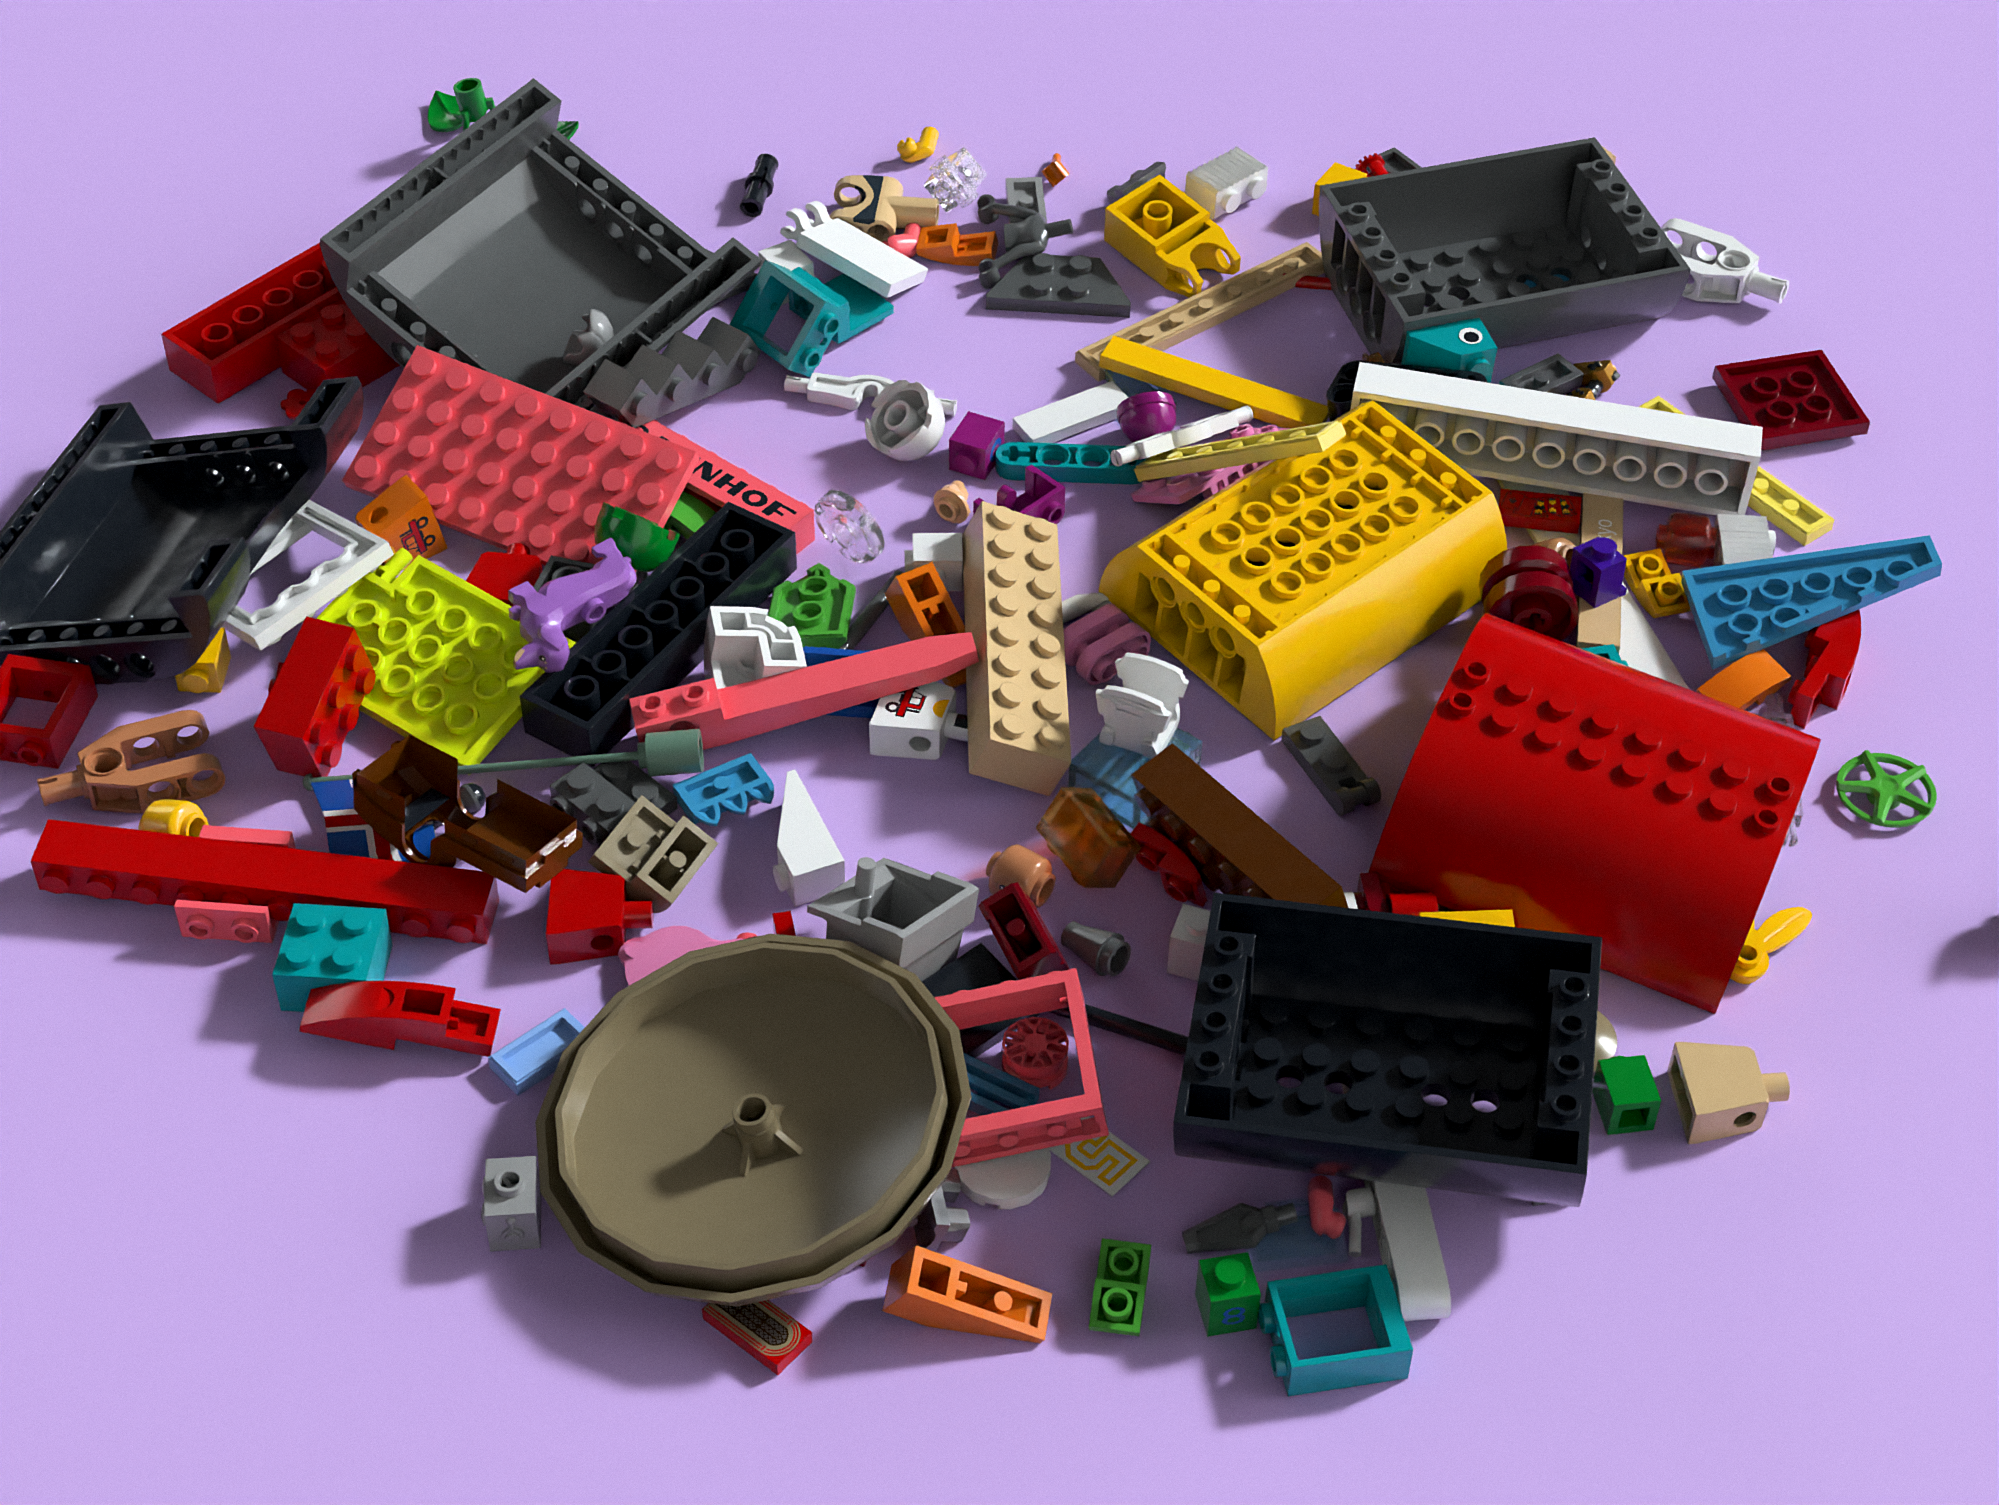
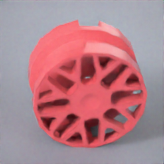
[1002,1017,1069,1090]

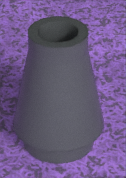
[1061,921,1131,976]

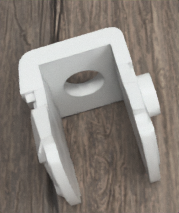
[1096,652,1189,759]

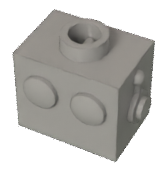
[481,1156,541,1251]

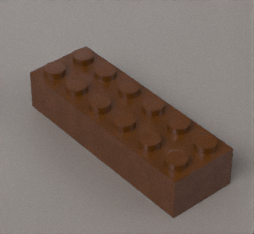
[1131,743,1348,908]

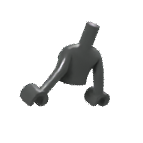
[977,194,1073,289]

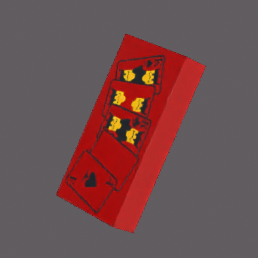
[1498,489,1582,534]

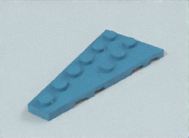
[1681,535,1942,670]

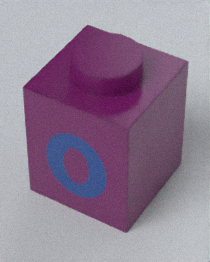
[949,411,1005,480]

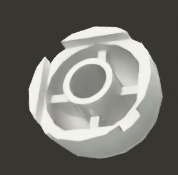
[865,380,945,461]

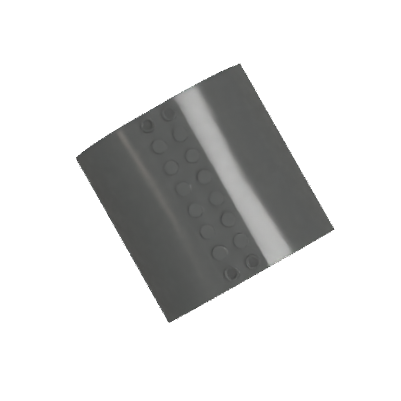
[319,78,762,410]

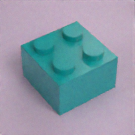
[272,903,393,1012]

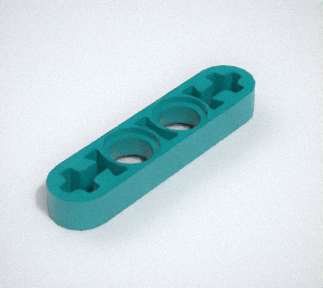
[995,442,1147,485]

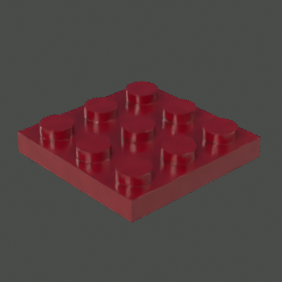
[1712,349,1870,451]

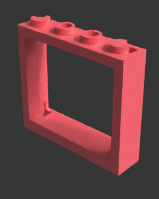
[934,968,1109,1168]

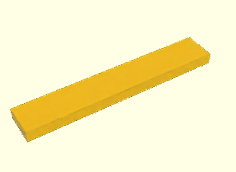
[1099,336,1329,429]

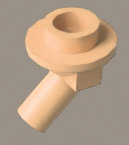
[934,480,971,523]

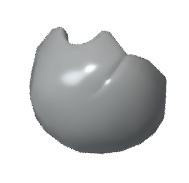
[563,309,614,367]

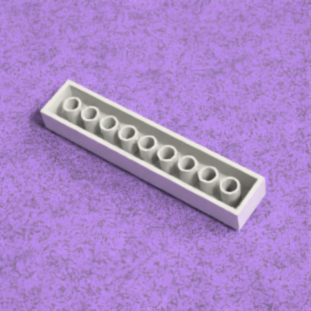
[1350,362,1763,515]

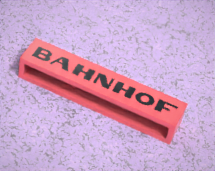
[618,420,815,555]

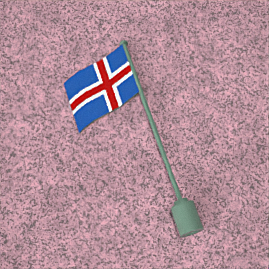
[303,729,704,863]

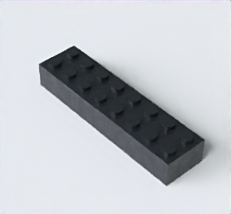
[520,502,797,767]

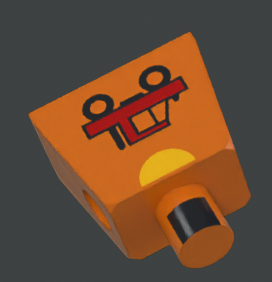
[355,475,448,570]

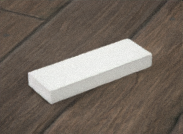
[1012,381,1128,443]

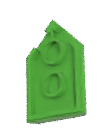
[767,563,856,649]

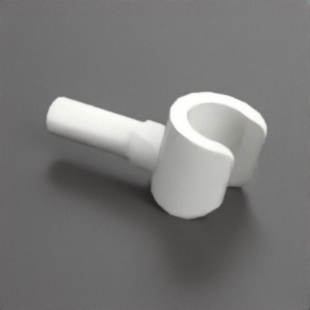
[1343,1187,1375,1257]

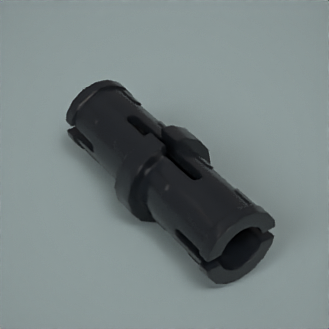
[740,154,779,217]

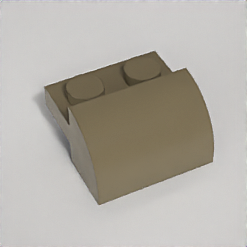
[588,795,719,913]

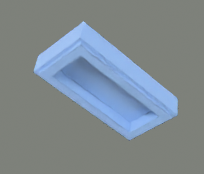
[488,1008,585,1096]

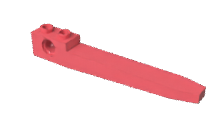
[629,632,979,750]

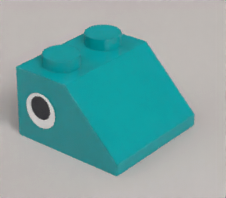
[1402,317,1498,383]

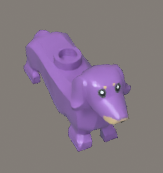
[508,538,637,673]

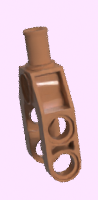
[37,710,225,814]

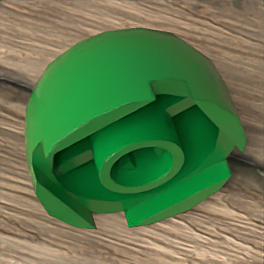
[594,502,680,573]

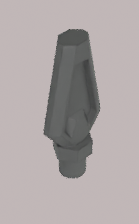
[1182,1203,1298,1253]

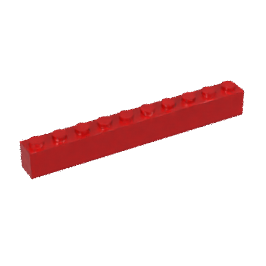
[30,819,499,944]

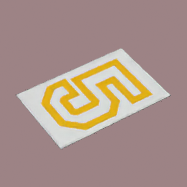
[1049,1116,1150,1196]

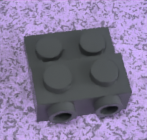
[550,752,678,846]

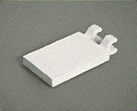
[780,201,928,298]

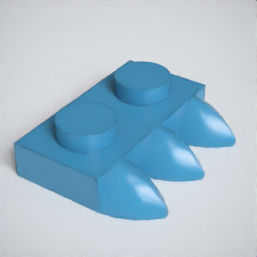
[672,753,775,827]

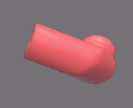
[882,223,921,258]
[1308,1175,1346,1239]

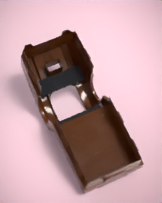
[352,735,583,893]

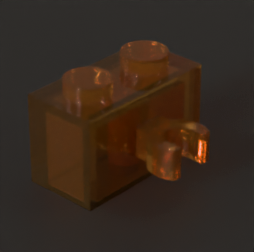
[1036,787,1141,888]

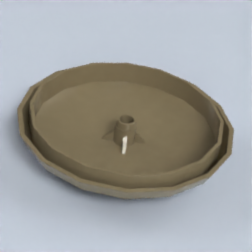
[535,934,972,1307]

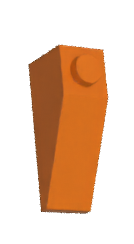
[885,562,966,688]
[882,1245,1053,1343]

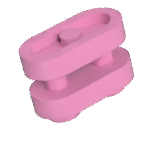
[1064,604,1151,685]

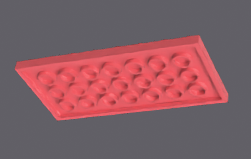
[342,345,700,572]

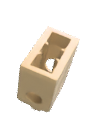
[1667,1042,1790,1144]

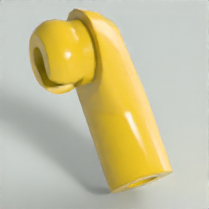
[897,126,939,163]

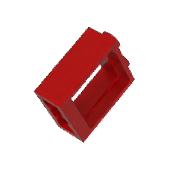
[0,654,98,769]

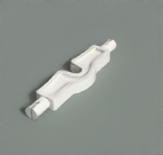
[784,372,957,417]
[1111,405,1253,467]

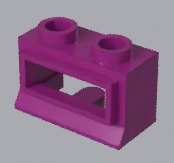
[973,464,1066,524]

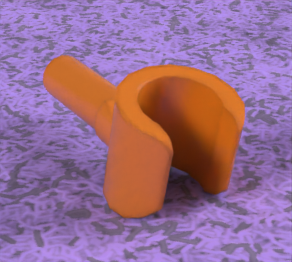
[1041,153,1070,187]

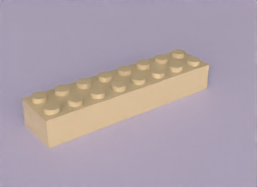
[962,501,1071,796]

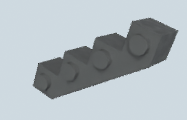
[583,317,761,428]

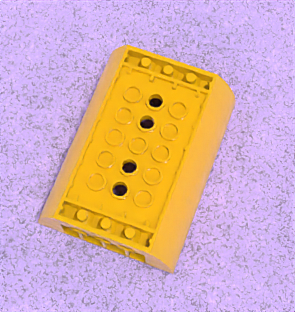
[1098,400,1507,741]

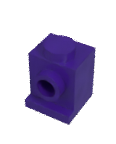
[1570,537,1627,608]

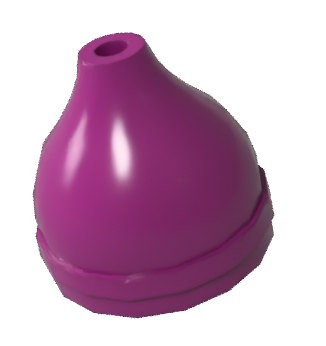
[1116,391,1176,442]

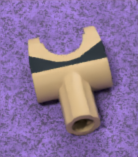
[829,175,939,242]

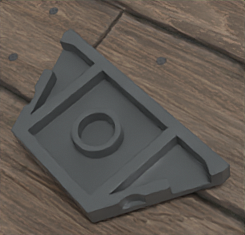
[986,253,1131,318]

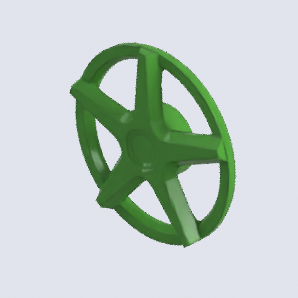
[1836,750,1937,828]

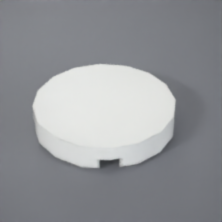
[954,1148,1051,1209]

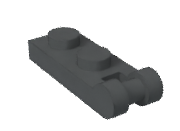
[1281,716,1381,816]

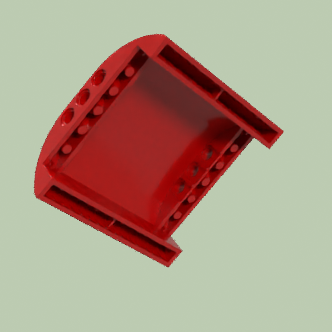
[1369,613,1821,1014]

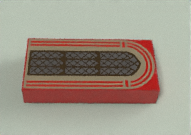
[702,1300,813,1375]

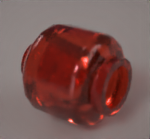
[1655,512,1717,567]

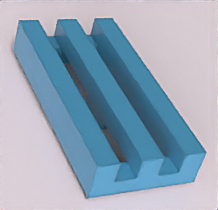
[963,1053,1040,1116]

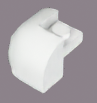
[704,606,807,689]

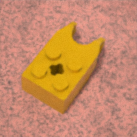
[1104,174,1241,298]

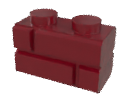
[978,882,1070,980]

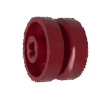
[1479,545,1579,641]

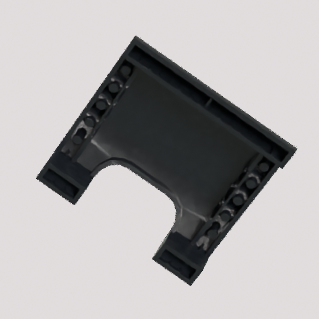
[0,376,364,685]

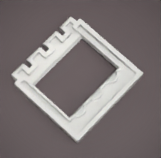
[222,500,394,651]

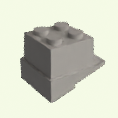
[807,857,979,982]

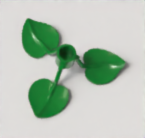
[428,78,579,140]

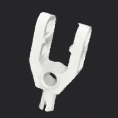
[1661,218,1790,304]

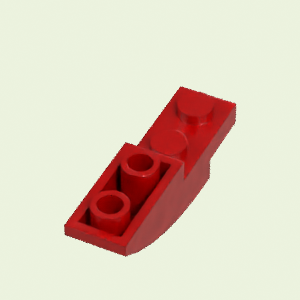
[1787,609,1861,729]
[299,981,501,1057]

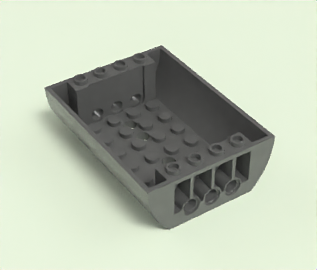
[1319,137,1691,364]

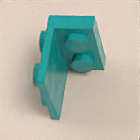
[788,267,894,344]

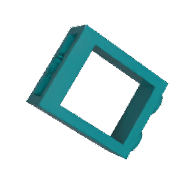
[729,260,848,377]
[1258,1264,1413,1397]

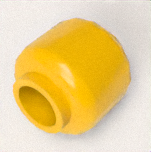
[138,799,209,837]

